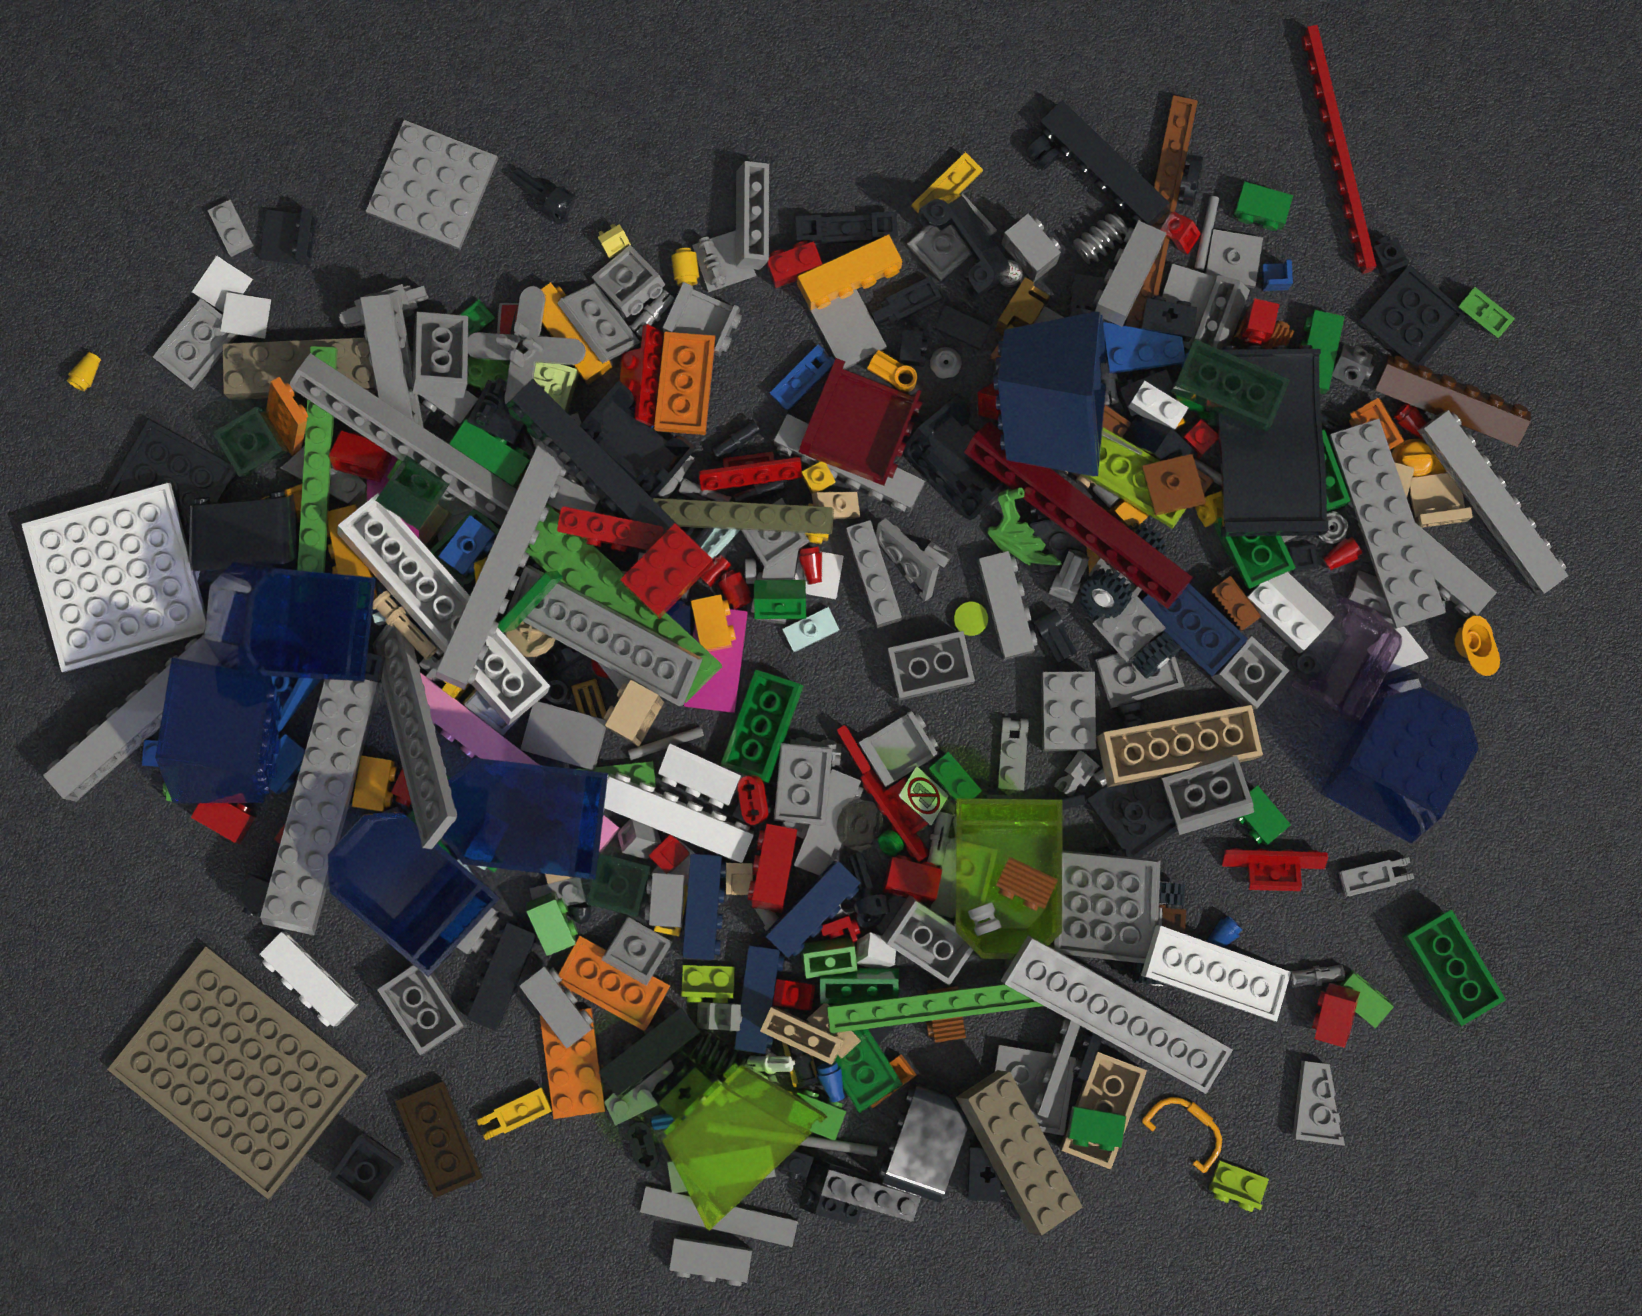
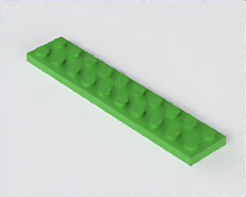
[526,503,722,703]

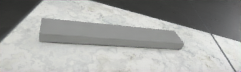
[640,1186,798,1247]

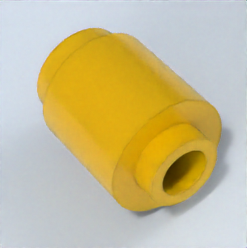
[671,248,699,287]

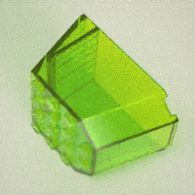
[951,799,1062,959]
[662,1063,827,1231]

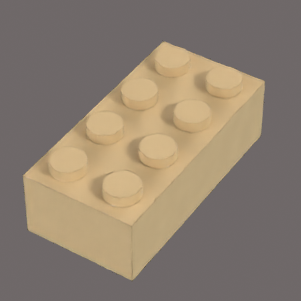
[604,680,664,747]
[1059,1052,1147,1169]

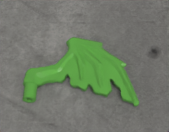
[987,488,1062,565]

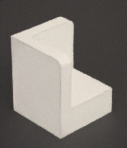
[856,932,896,968]

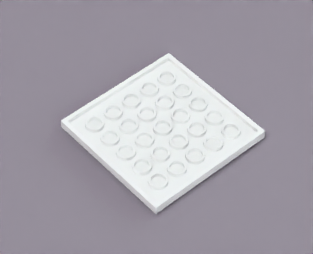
[22,483,209,672]

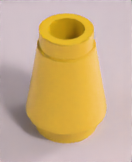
[67,352,101,391]

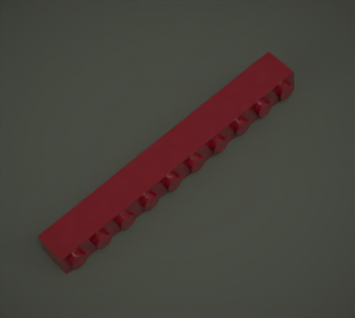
[964,422,1193,609]

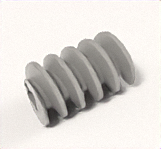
[1073,213,1129,265]

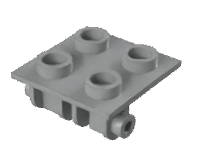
[692,230,756,292]

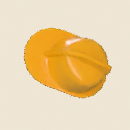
[1391,439,1447,478]
[1455,616,1500,676]

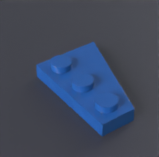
[1104,322,1186,373]

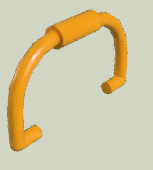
[1142,1097,1222,1173]

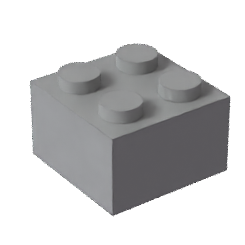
[1001,214,1061,282]
[1211,636,1289,710]

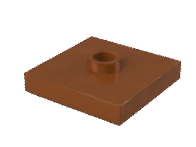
[1142,454,1206,516]

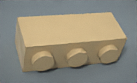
[760,1006,844,1065]

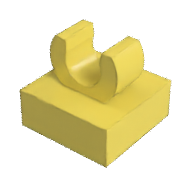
[598,224,631,259]

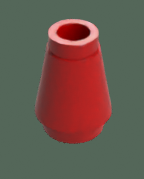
[1394,403,1427,439]
[1323,536,1363,570]
[797,546,822,585]

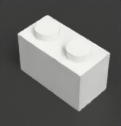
[1128,381,1188,430]

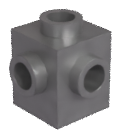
[1332,343,1374,387]

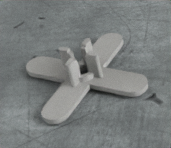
[468,286,586,404]

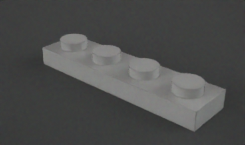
[1033,1018,1080,1118]

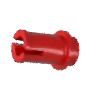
[701,555,731,587]

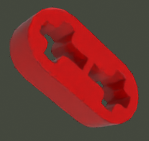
[738,775,768,825]

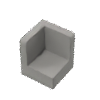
[617,819,661,859]

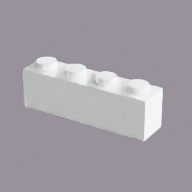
[260,932,359,1027]

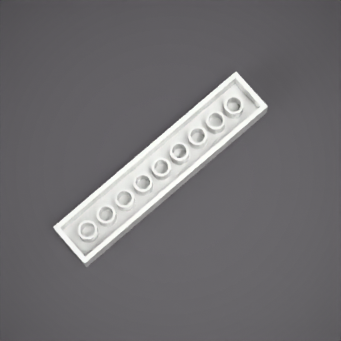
[337,493,550,726]

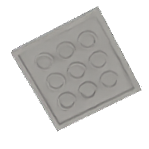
[366,120,498,250]
[1054,850,1161,963]

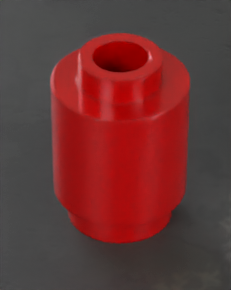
[718,570,752,610]

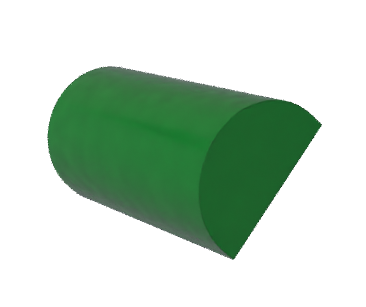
[720,670,804,783]

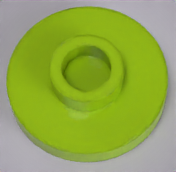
[954,602,988,636]

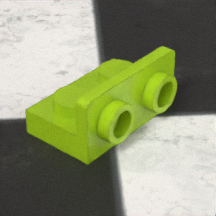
[681,965,735,1003]
[1208,1160,1269,1212]

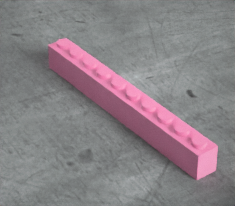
[420,672,620,853]

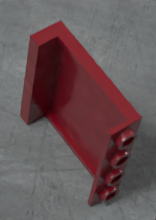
[798,358,923,486]

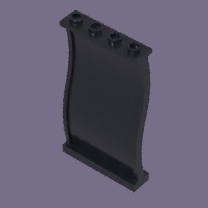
[1214,345,1329,537]

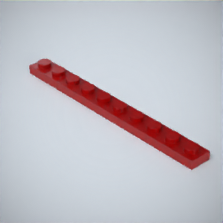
[1302,25,1376,274]

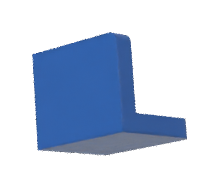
[1262,259,1293,291]

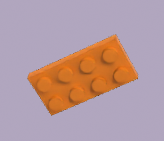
[654,332,716,435]
[265,377,308,456]
[559,936,671,1031]
[540,1008,606,1119]

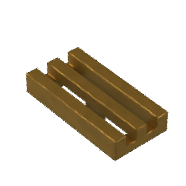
[571,679,608,729]

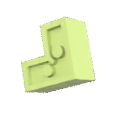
[534,363,579,413]

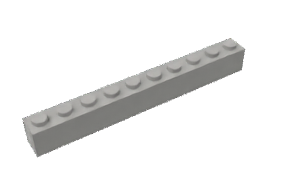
[289,353,517,526]
[436,441,567,690]

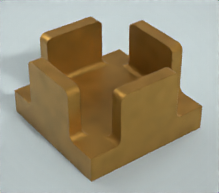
[995,277,1050,336]

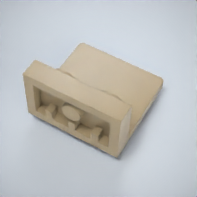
[1409,473,1473,528]

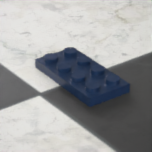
[1142,583,1249,677]

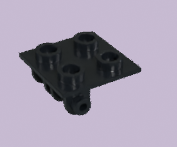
[467,378,524,445]

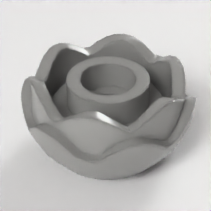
[930,347,962,379]
[1319,511,1348,544]

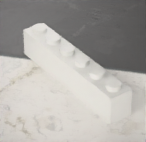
[598,772,754,863]

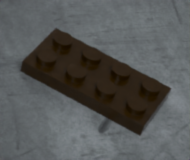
[395,1081,483,1198]

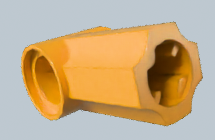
[867,350,917,392]

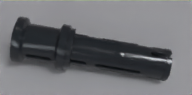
[783,1008,819,1089]

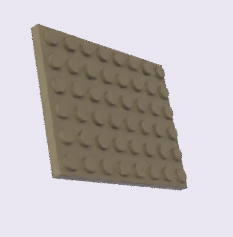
[107,946,368,1200]

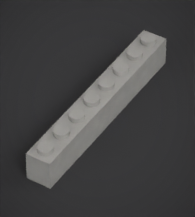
[1417,410,1568,595]

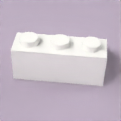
[1247,572,1334,653]
[658,744,742,808]

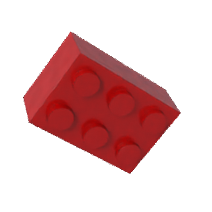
[620,523,714,619]
[748,824,797,913]

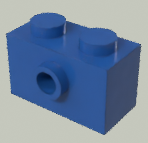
[438,515,497,578]

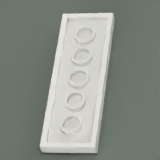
[1141,925,1291,1022]

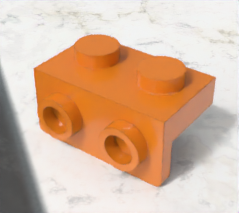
[1349,398,1405,450]

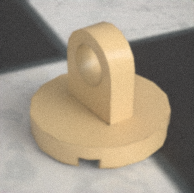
[505,621,556,657]

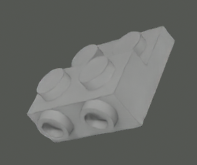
[592,245,665,317]

